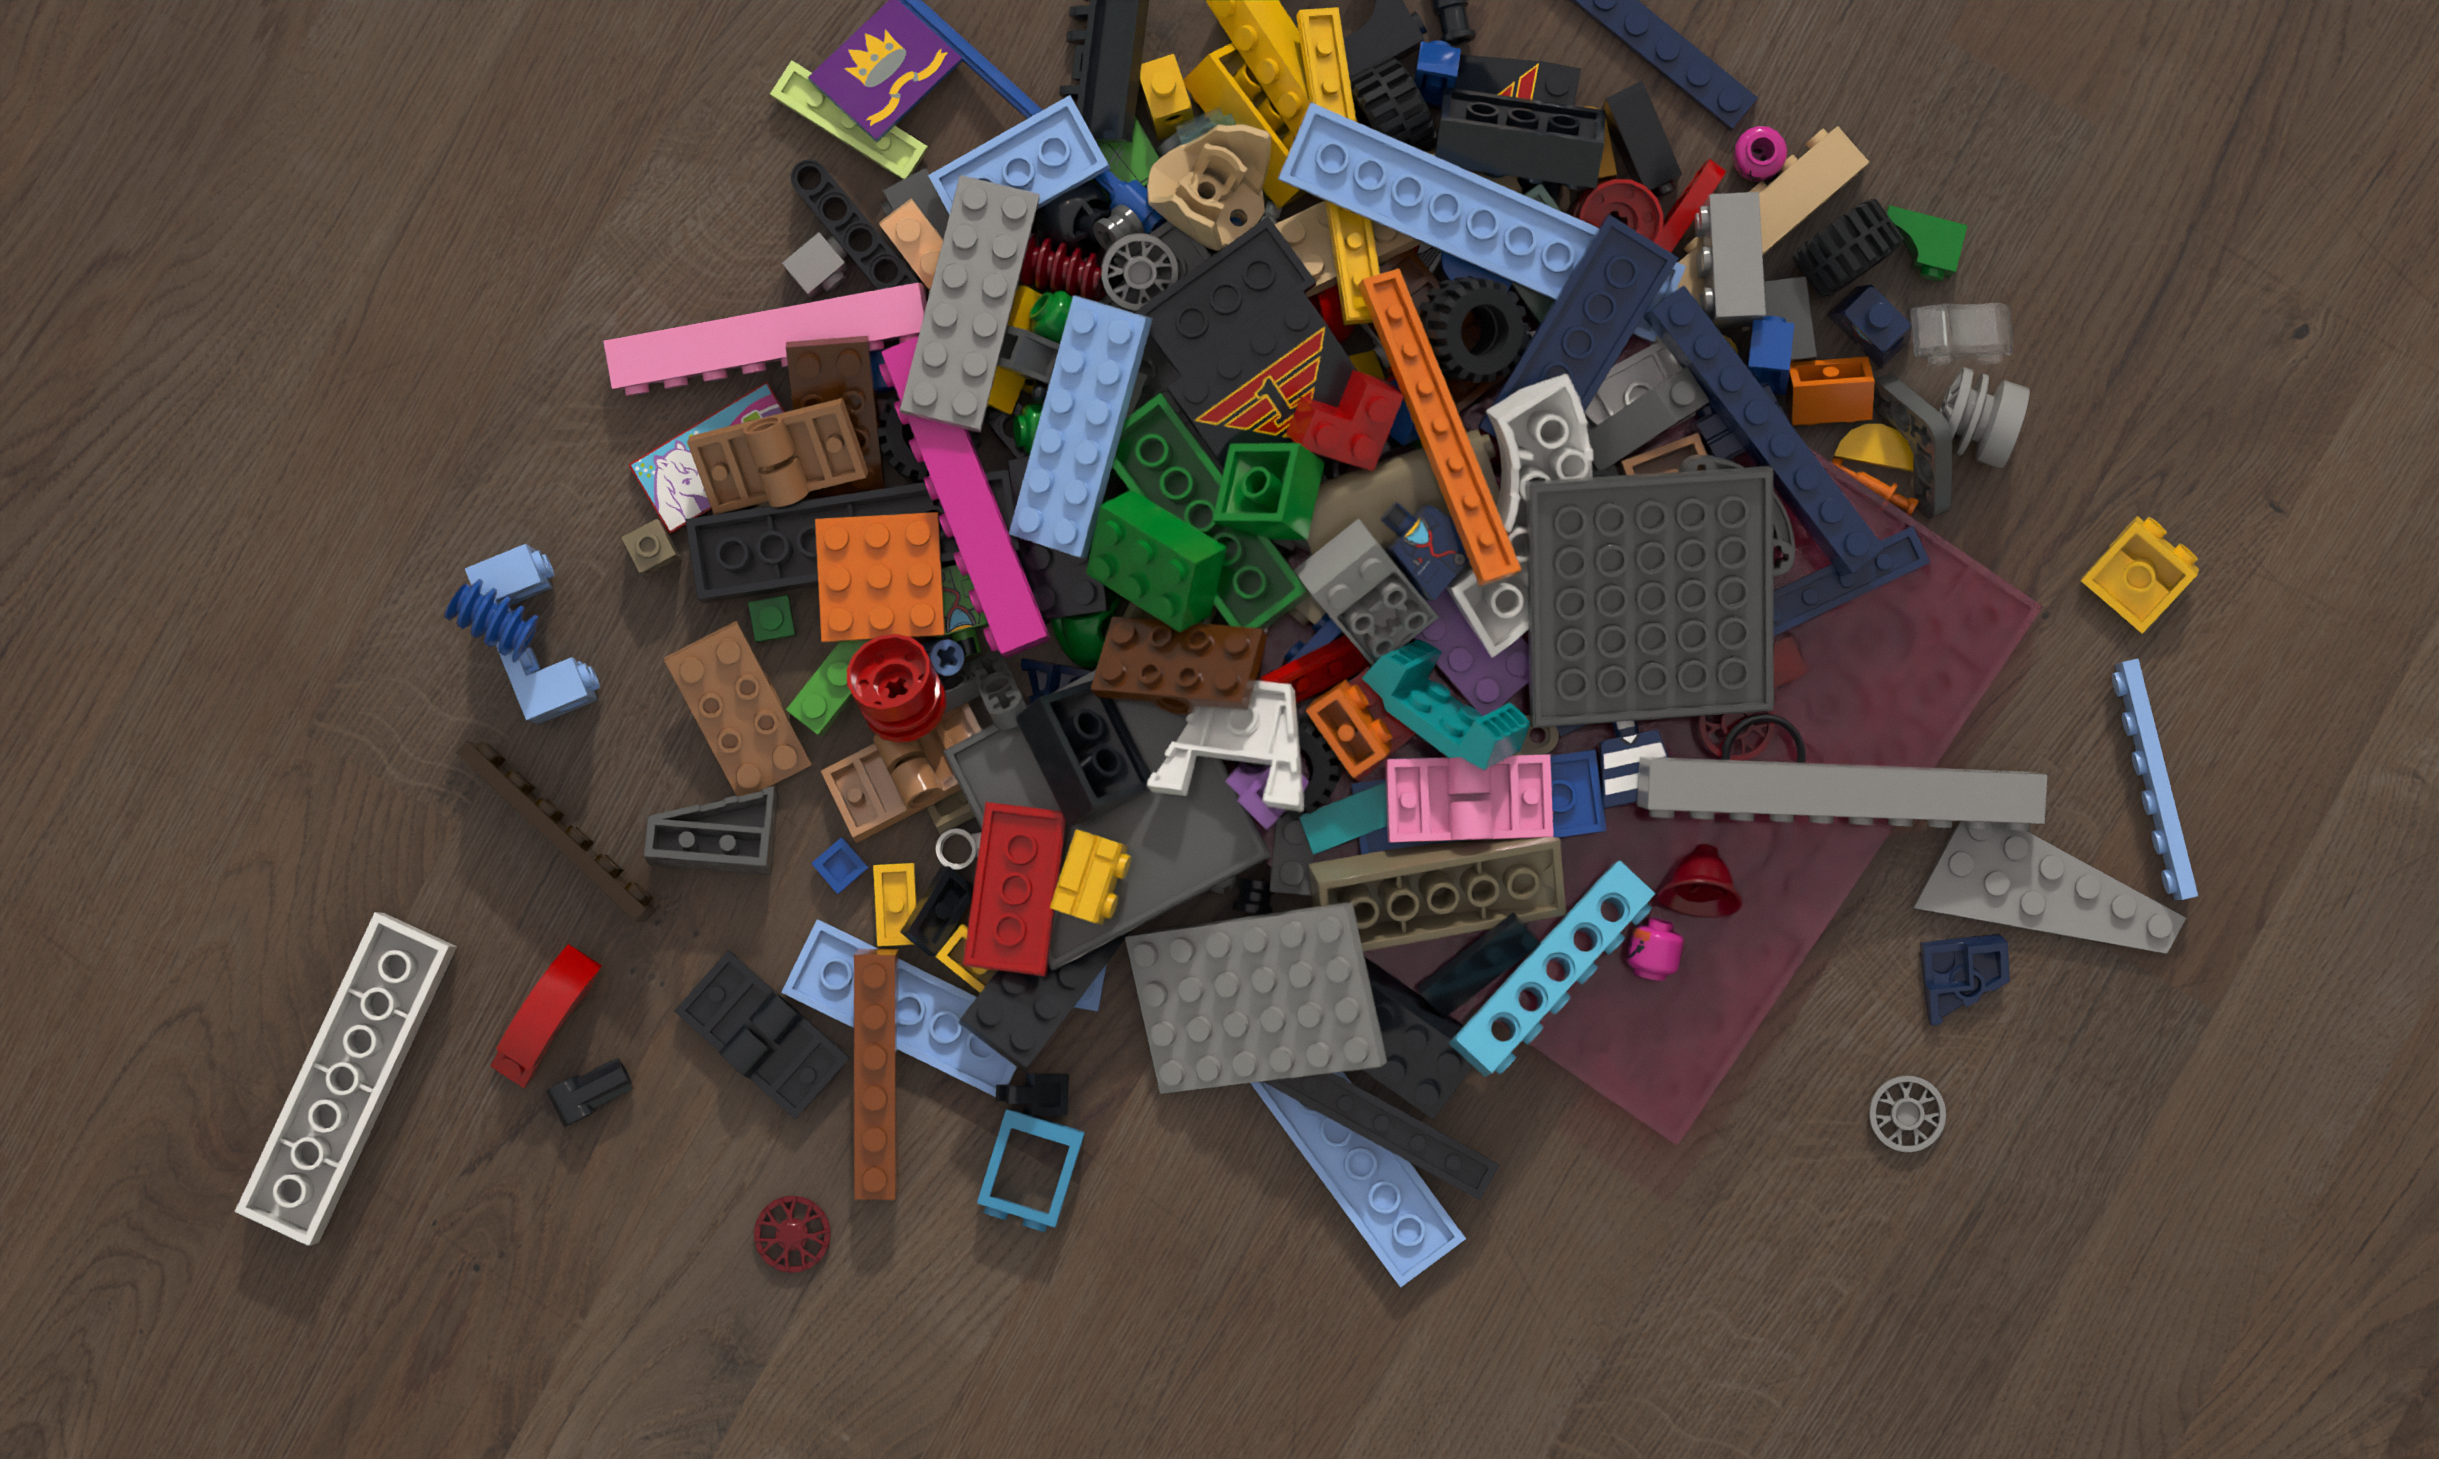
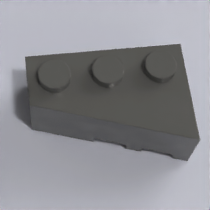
[644,786,779,875]

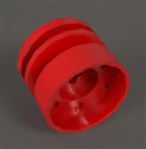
[1569,179,1663,244]
[847,634,946,743]

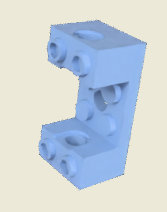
[465,544,600,724]

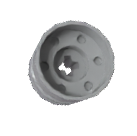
[1939,367,2030,469]

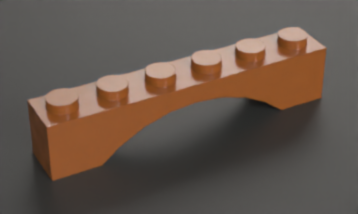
[854,949,899,1200]

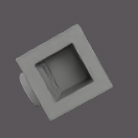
[782,232,848,300]

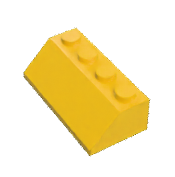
[1183,42,1307,209]

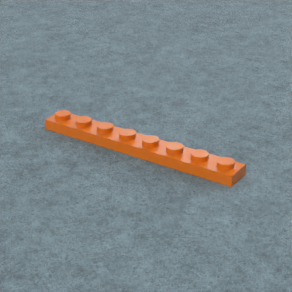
[1358,269,1522,586]

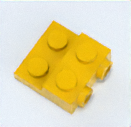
[2081,516,2199,634]

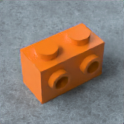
[1786,356,1875,425]
[1305,679,1393,778]

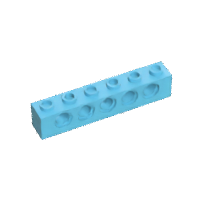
[1449,860,1655,1077]

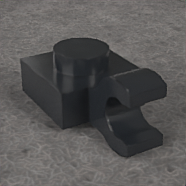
[995,1073,1069,1115]

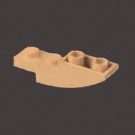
[879,198,943,292]

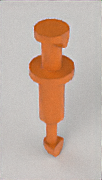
[1831,457,1920,518]

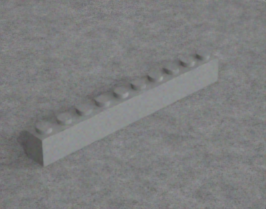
[1637,757,2047,831]

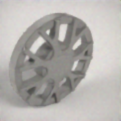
[1101,233,1178,311]
[1869,1075,1946,1152]

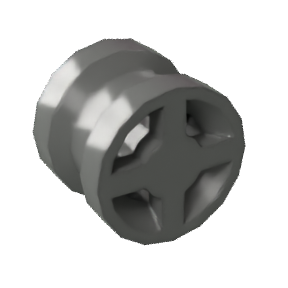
[1093,204,1145,257]

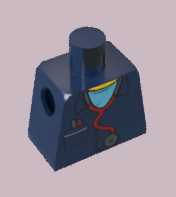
[1827,285,1912,369]
[1380,501,1469,601]

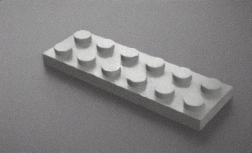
[900,175,1040,433]

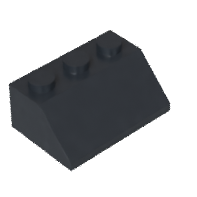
[1016,680,1151,827]

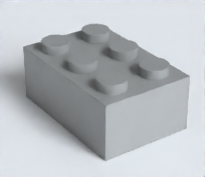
[1694,192,1766,328]

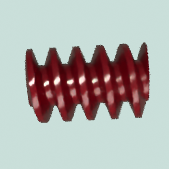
[1020,234,1112,301]

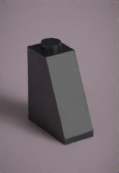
[1601,81,1682,199]

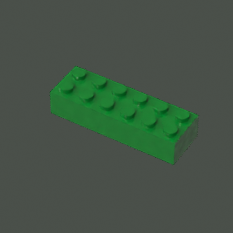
[1112,393,1311,630]

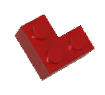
[1286,370,1404,472]

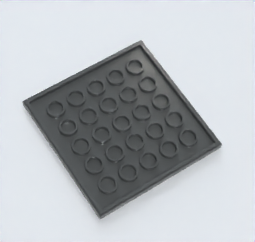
[1526,466,1774,728]

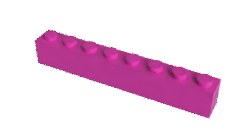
[879,336,1051,658]

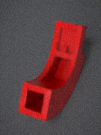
[490,944,602,1088]

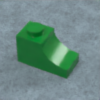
[1885,205,1968,281]

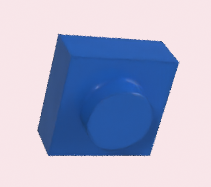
[811,837,869,894]

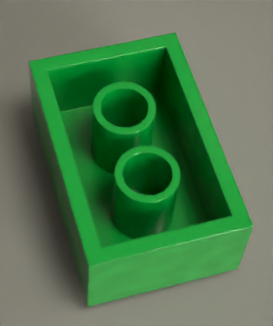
[1086,490,1227,632]

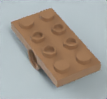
[687,398,869,515]
[664,621,812,797]
[821,702,982,843]

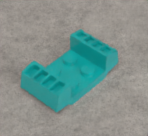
[1362,639,1530,771]

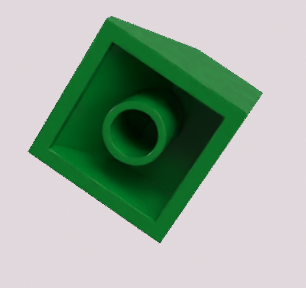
[1212,443,1324,540]

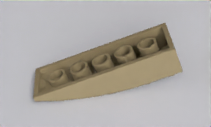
[1308,837,1567,952]

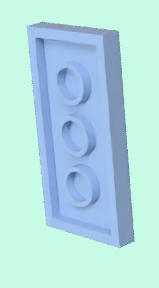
[928,95,1110,215]

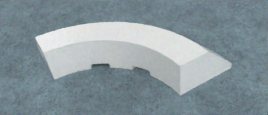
[1446,374,1593,658]

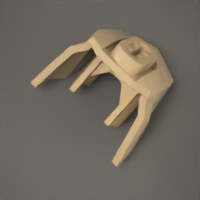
[1147,124,1271,252]

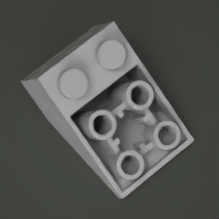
[1294,518,1439,666]

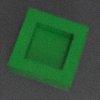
[748,595,796,643]

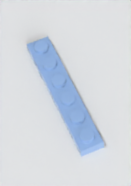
[2112,659,2198,900]

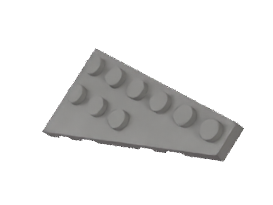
[1912,821,2186,954]

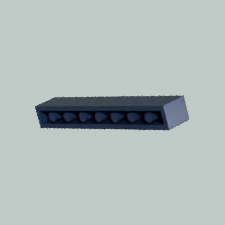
[1643,285,1885,576]

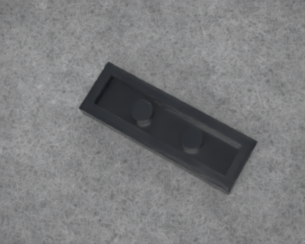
[1417,912,1540,1018]

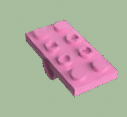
[1385,755,1553,843]

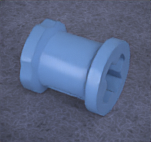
[921,639,964,676]

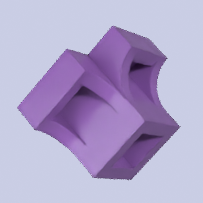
[1226,762,1309,829]

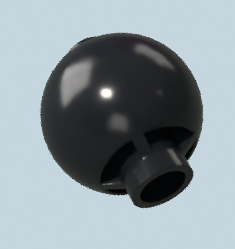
[1035,180,1112,258]

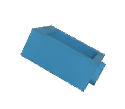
[977,1108,1085,1232]

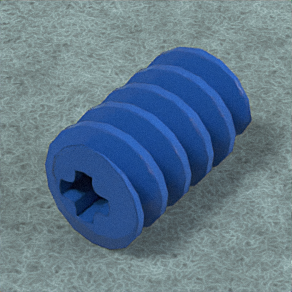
[444,579,539,663]

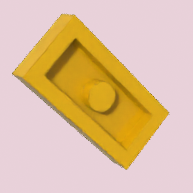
[873,863,917,947]

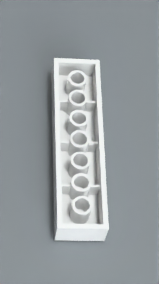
[235,912,457,1246]

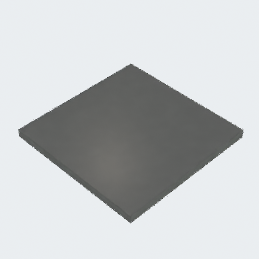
[943,670,1272,970]

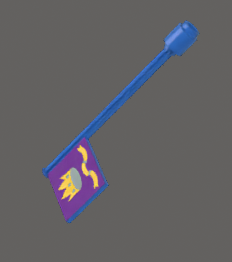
[808,0,1168,234]

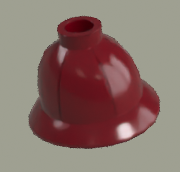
[1658,844,1743,918]

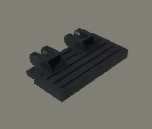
[1059,0,1149,143]

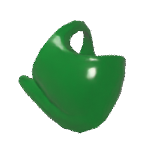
[1051,592,1120,668]

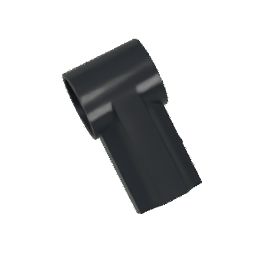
[546,1058,635,1127]

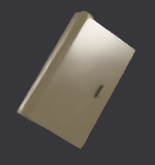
[1307,429,1500,570]

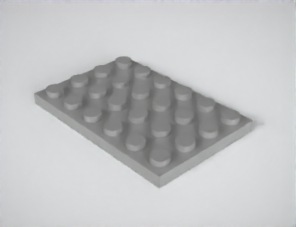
[1125,902,1387,1094]

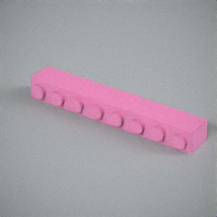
[603,283,928,396]

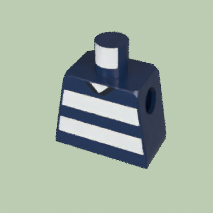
[1598,720,1669,809]

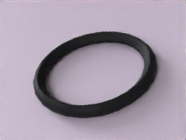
[1721,713,1806,763]

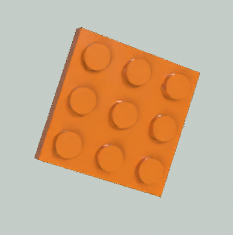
[815,512,945,643]

